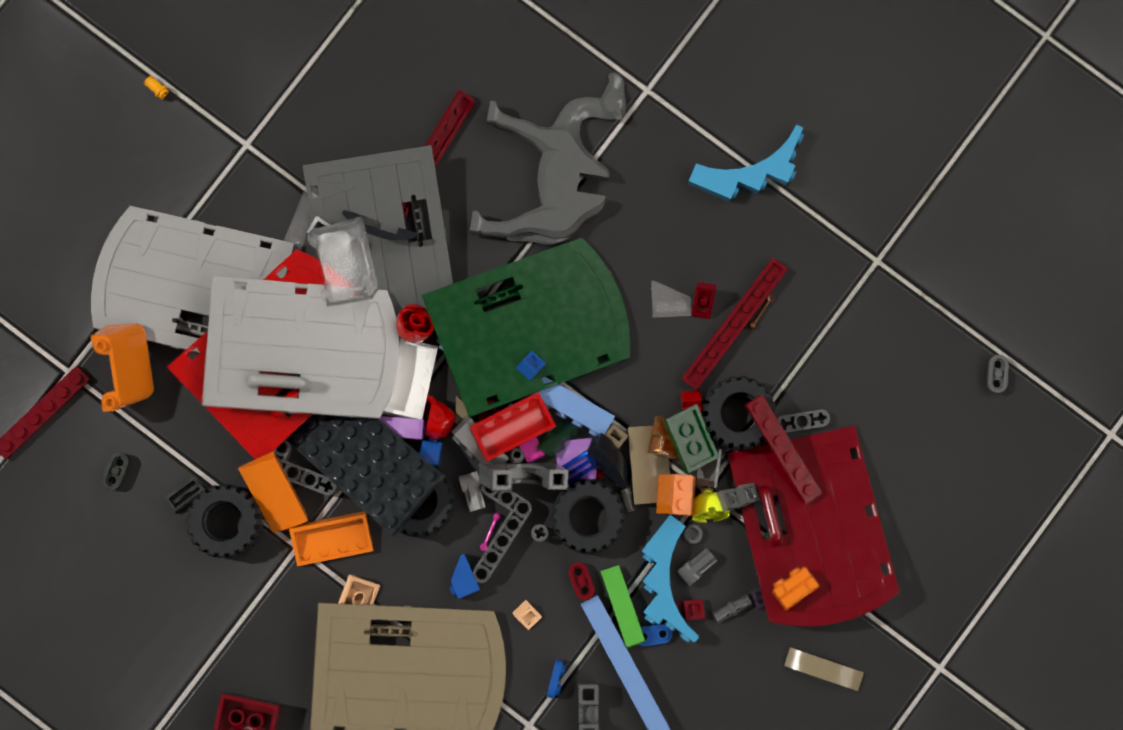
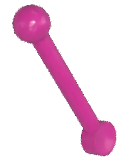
[480,513,501,551]

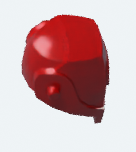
[423,395,456,439]

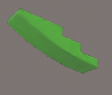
[601,565,645,648]

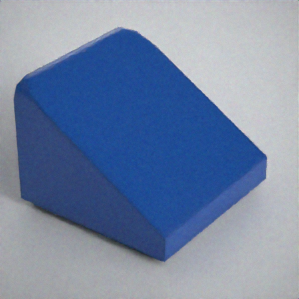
[516,351,546,380]

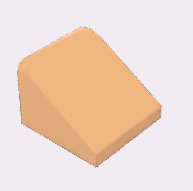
[513,600,542,630]

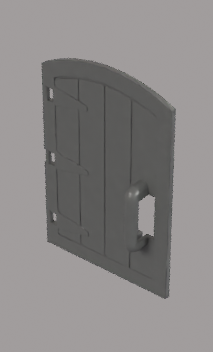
[303,145,453,340]

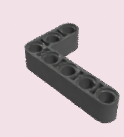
[473,484,532,583]

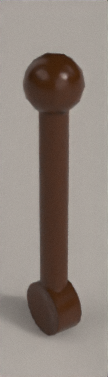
[749,295,774,329]

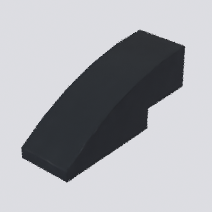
[587,433,631,489]

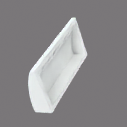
[383,338,438,420]

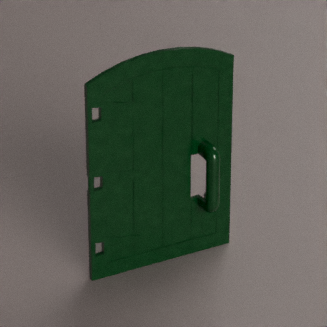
[422,238,630,417]

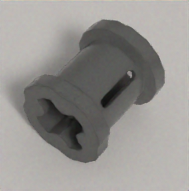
[531,524,549,542]

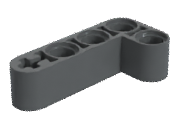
[274,440,338,496]

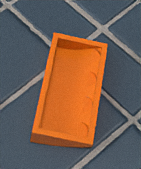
[238,451,308,532]
[289,511,373,566]

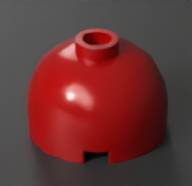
[396,304,434,344]

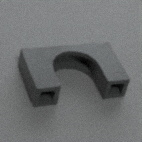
[479,463,568,490]

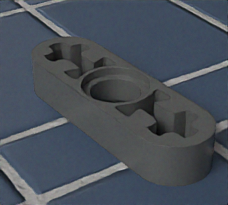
[777,409,830,433]

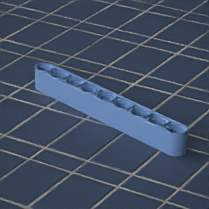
[581,595,670,730]

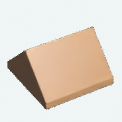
[338,575,380,605]

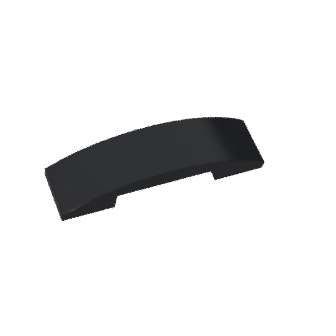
[342,210,419,240]

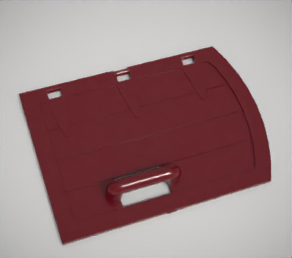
[727,425,899,627]

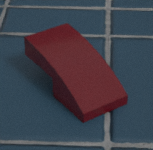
[664,599,705,623]

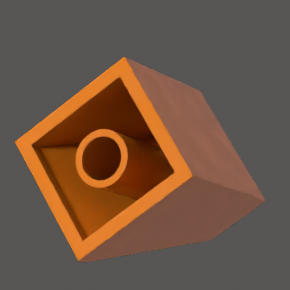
[656,474,696,516]

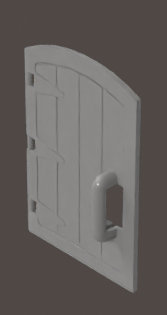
[91,206,295,353]
[202,276,399,419]

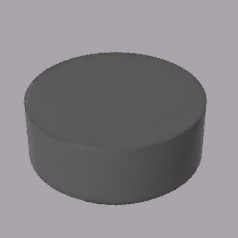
[683,524,703,544]

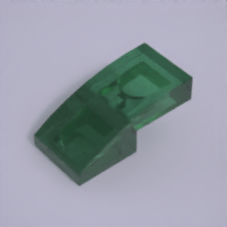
[537,420,579,457]

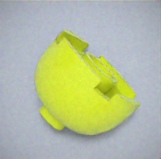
[692,489,730,523]

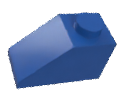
[420,437,443,466]
[449,554,480,599]

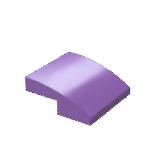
[556,438,597,482]

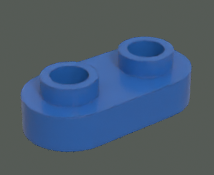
[638,624,672,646]
[546,659,566,699]

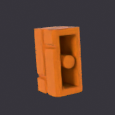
[772,567,819,611]

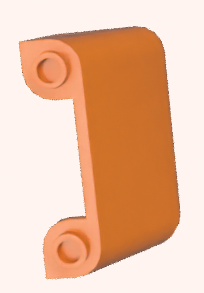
[91,323,154,412]

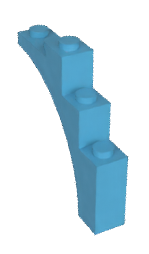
[688,125,804,202]
[642,514,699,643]

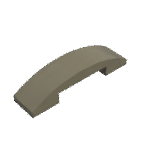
[784,647,864,691]

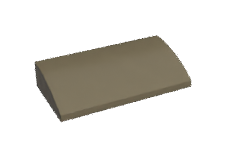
[628,425,670,505]

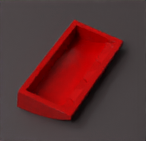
[470,392,556,462]

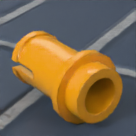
[144,75,169,99]

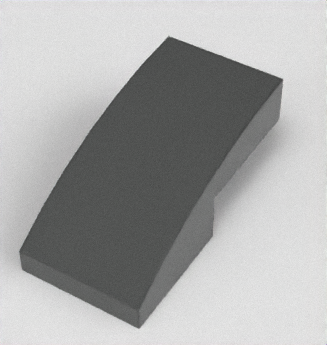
[716,483,761,511]

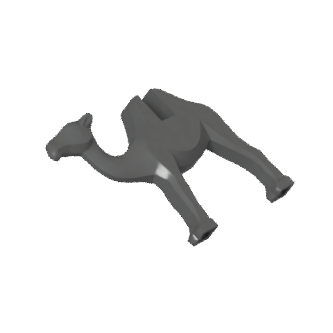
[470,72,626,246]

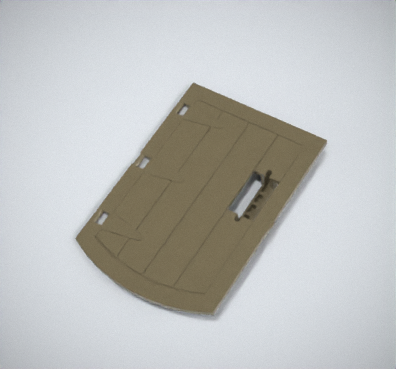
[310,603,506,730]

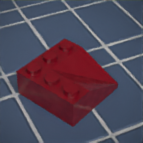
[213,692,282,730]

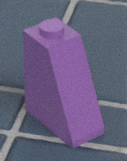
[380,416,426,440]

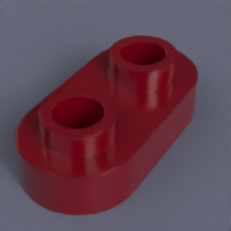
[568,562,595,600]

